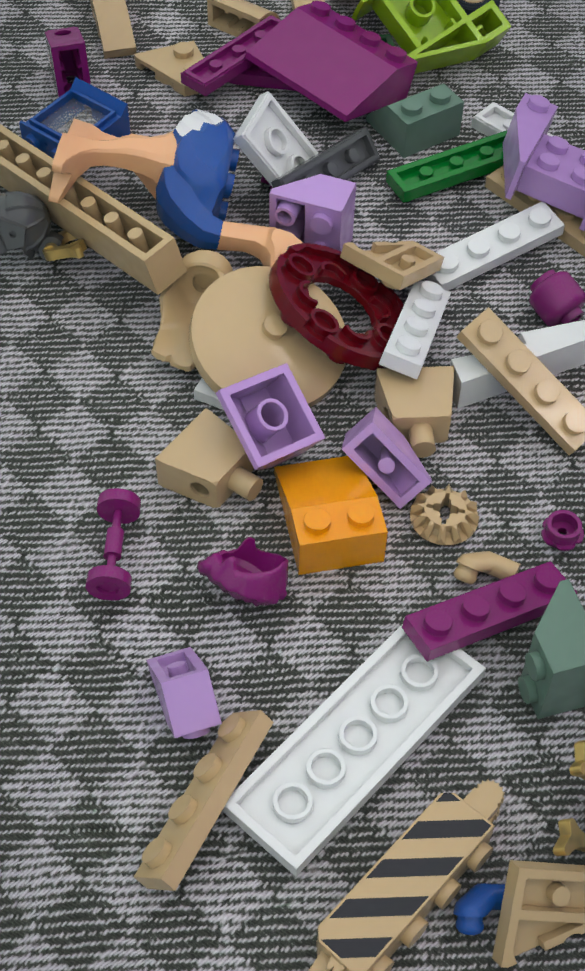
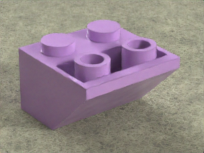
[269,174,356,252]

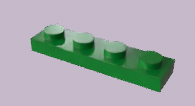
[386,130,507,203]

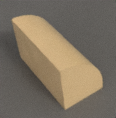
[207,0,280,37]

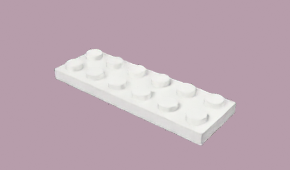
[222,624,486,877]

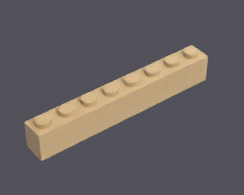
[0,124,187,295]

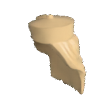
[151,250,233,372]

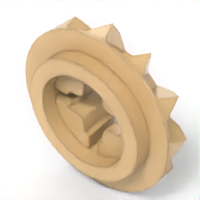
[410,484,480,545]

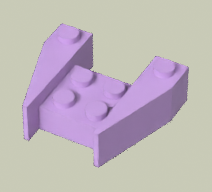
[503,93,585,231]

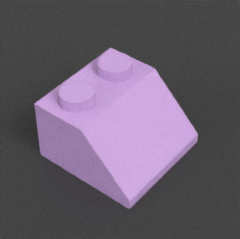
[216,363,325,470]

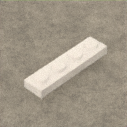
[427,202,565,291]
[379,280,451,380]

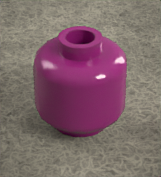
[529,269,585,327]

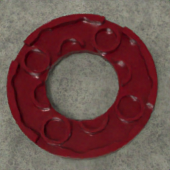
[269,243,404,371]

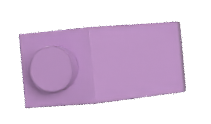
[342,407,432,509]
[146,647,222,739]

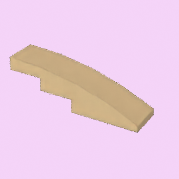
[90,0,136,59]

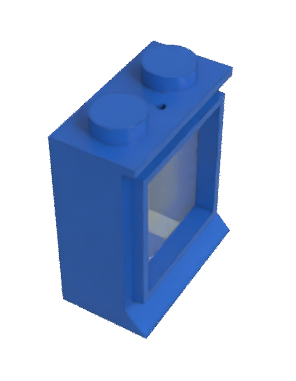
[19,77,131,159]

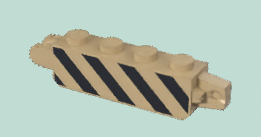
[308,779,505,971]

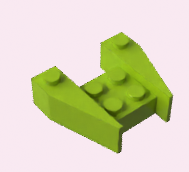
[351,0,511,74]

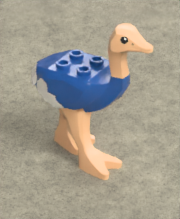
[48,109,303,267]

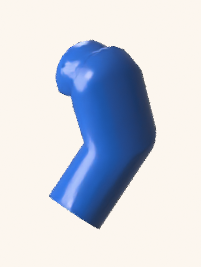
[453,883,505,935]

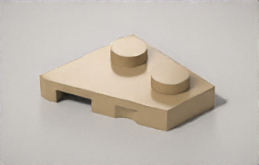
[134,40,204,97]
[340,241,444,290]

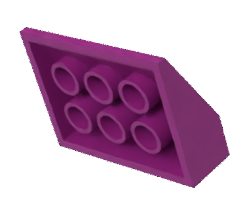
[245,1,418,122]

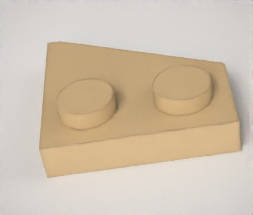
[492,860,585,968]

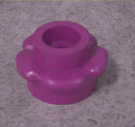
[541,510,584,551]

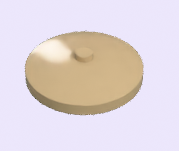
[189,266,345,407]

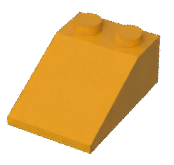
[274,456,388,575]

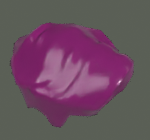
[196,537,289,606]

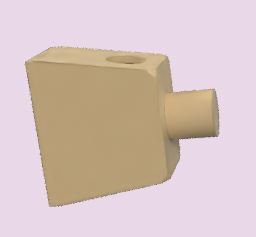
[374,366,454,458]
[155,408,263,508]

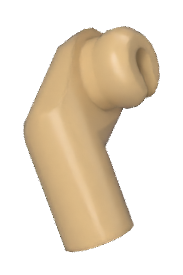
[454,551,521,585]

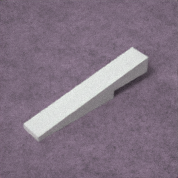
[450,320,585,409]

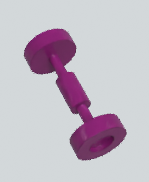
[85,488,141,601]

